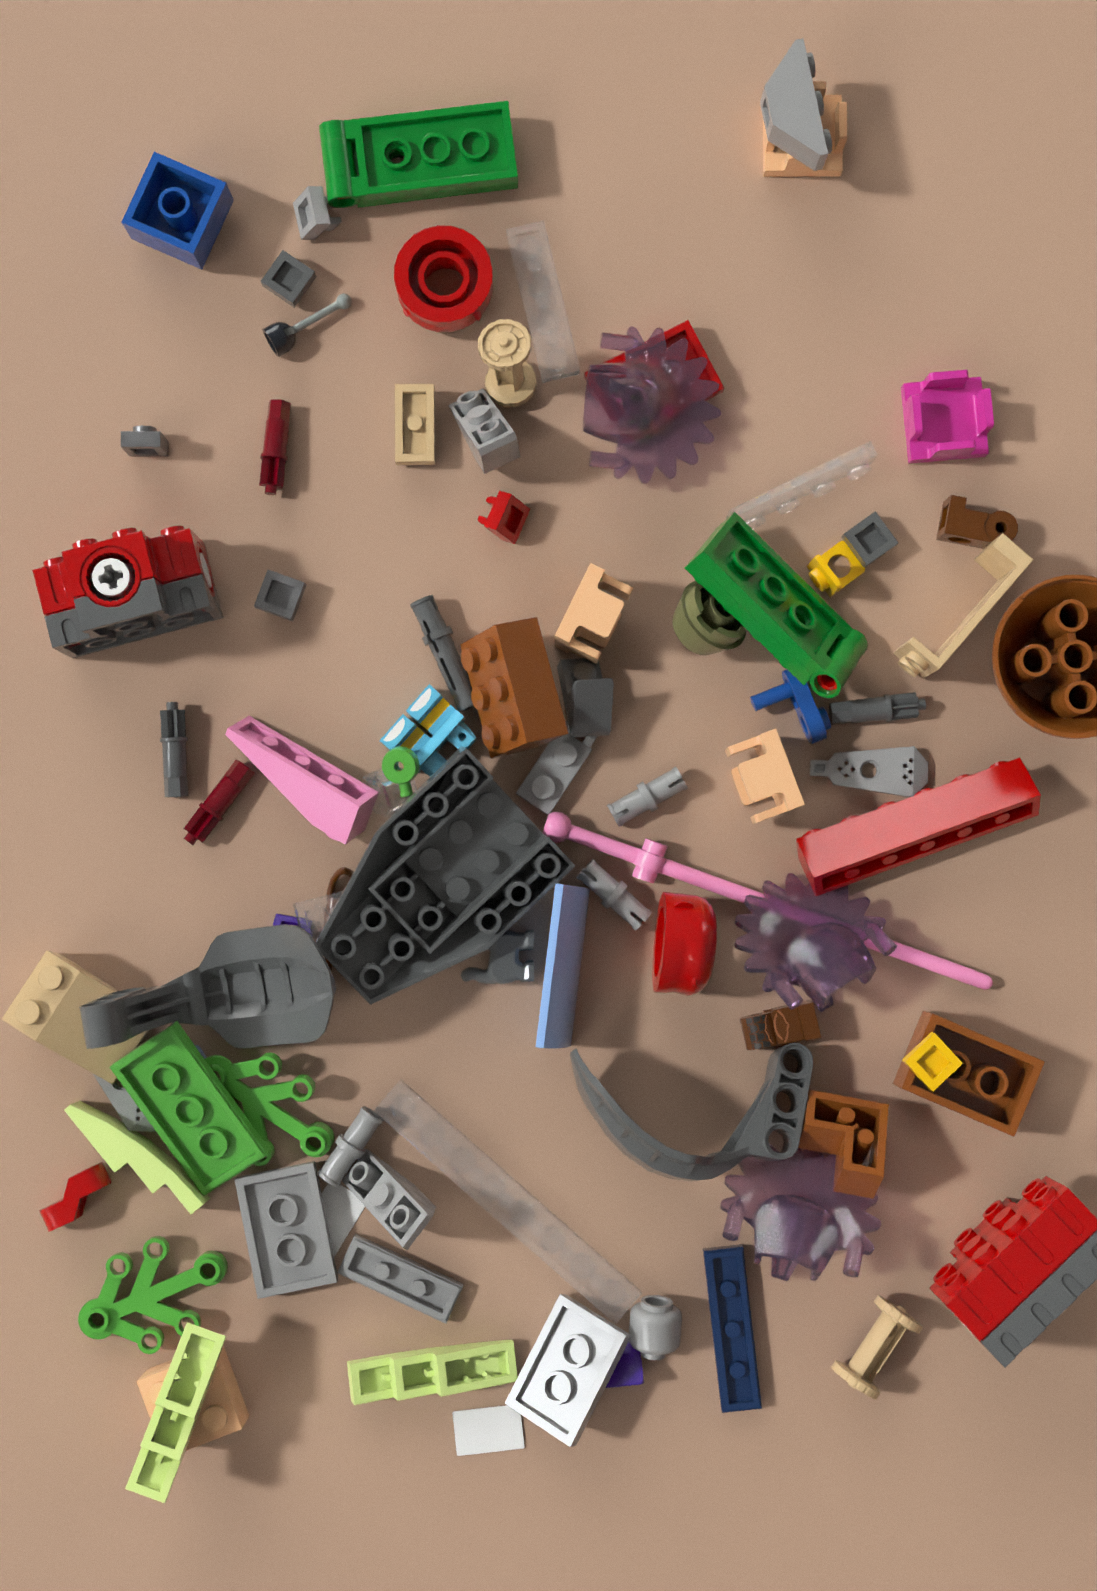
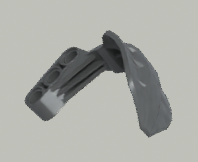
[79,924,336,1049]
[570,1043,813,1181]

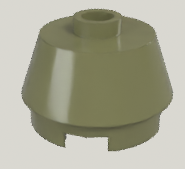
[672,581,747,656]

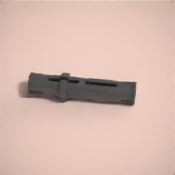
[410,595,474,712]

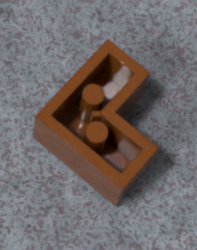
[798,1090,889,1199]

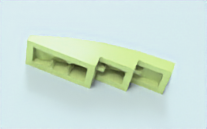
[64,1101,210,1214]
[125,1322,226,1503]
[347,1339,518,1405]

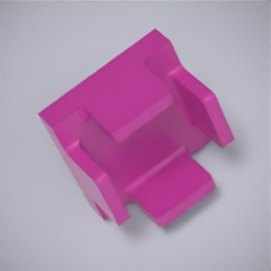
[901,370,994,464]

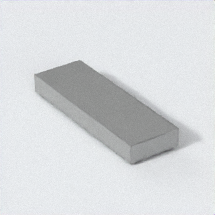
[337,1234,463,1324]

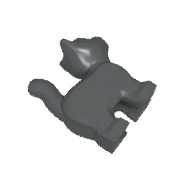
[461,930,534,984]

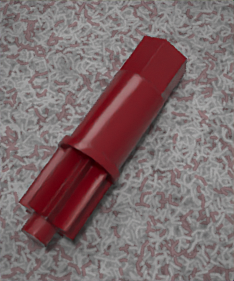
[259,399,291,496]
[183,759,255,845]

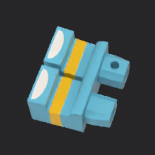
[379,684,477,777]

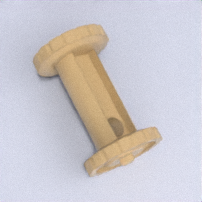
[478,319,537,408]
[831,1295,923,1400]

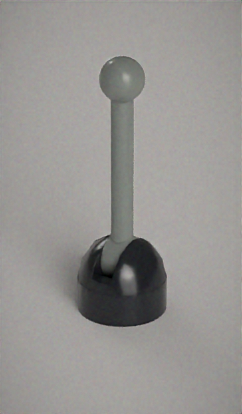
[262,293,352,357]

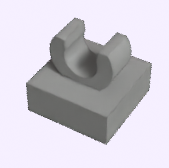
[293,186,342,240]

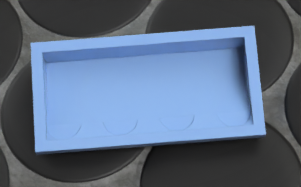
[536,883,590,1048]

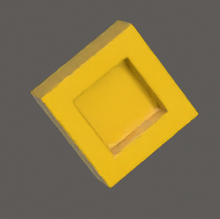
[902,1032,963,1092]

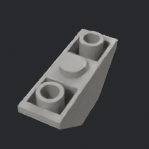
[760,38,832,171]
[448,389,520,474]
[342,1149,436,1250]

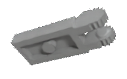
[516,720,598,815]

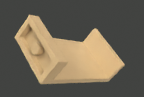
[893,533,1034,679]

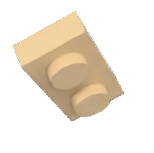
[395,384,435,465]

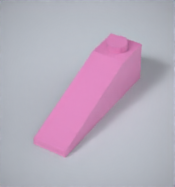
[225,716,379,845]

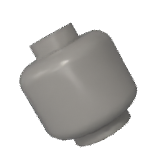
[629,1295,682,1360]

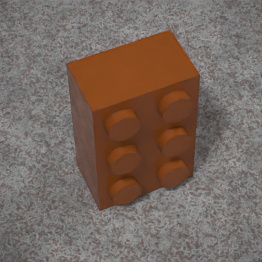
[460,617,568,759]
[892,1011,1045,1137]

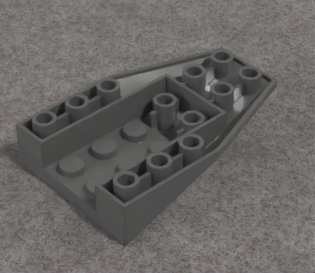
[316,746,575,1005]

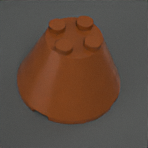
[992,575,1097,739]

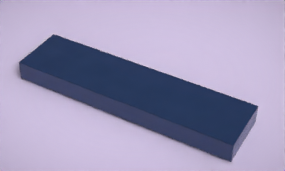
[702,1244,762,1413]

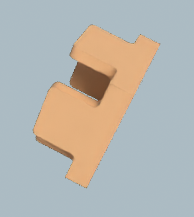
[763,81,847,177]
[554,563,633,664]
[725,729,805,824]

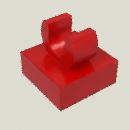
[477,490,531,544]

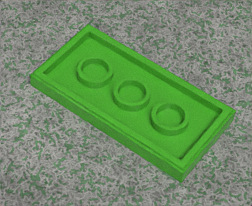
[110,1021,270,1196]

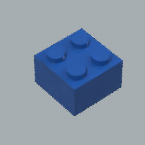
[121,152,234,270]

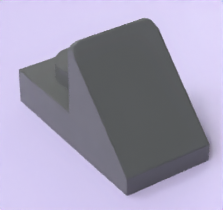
[557,658,614,737]

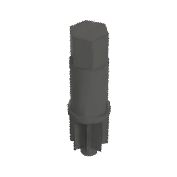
[829,692,926,725]
[160,702,188,797]

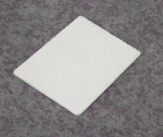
[322,1183,365,1257]
[452,1405,525,1456]

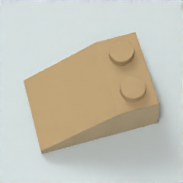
[2,950,149,1084]

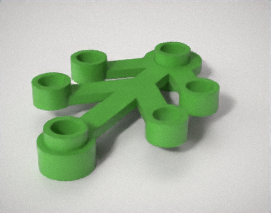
[205,1052,335,1166]
[78,1236,228,1354]

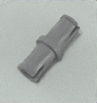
[607,766,688,827]
[576,859,652,931]
[317,1106,384,1187]

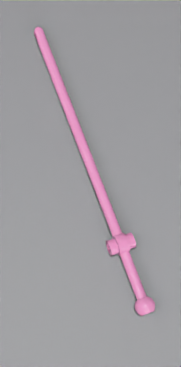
[542,812,993,990]

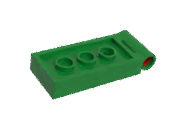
[319,101,518,208]
[685,512,868,698]

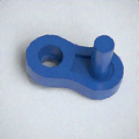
[750,670,831,744]

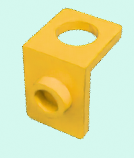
[807,541,865,597]

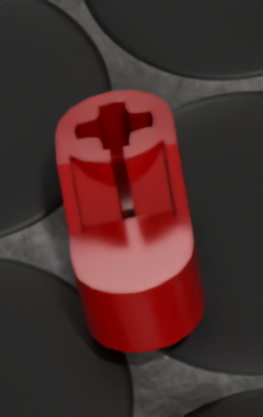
[39,1162,112,1232]

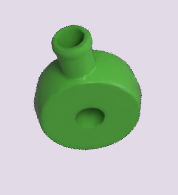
[382,747,420,797]

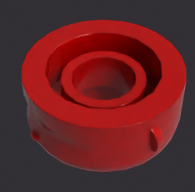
[394,225,493,332]
[652,892,717,996]

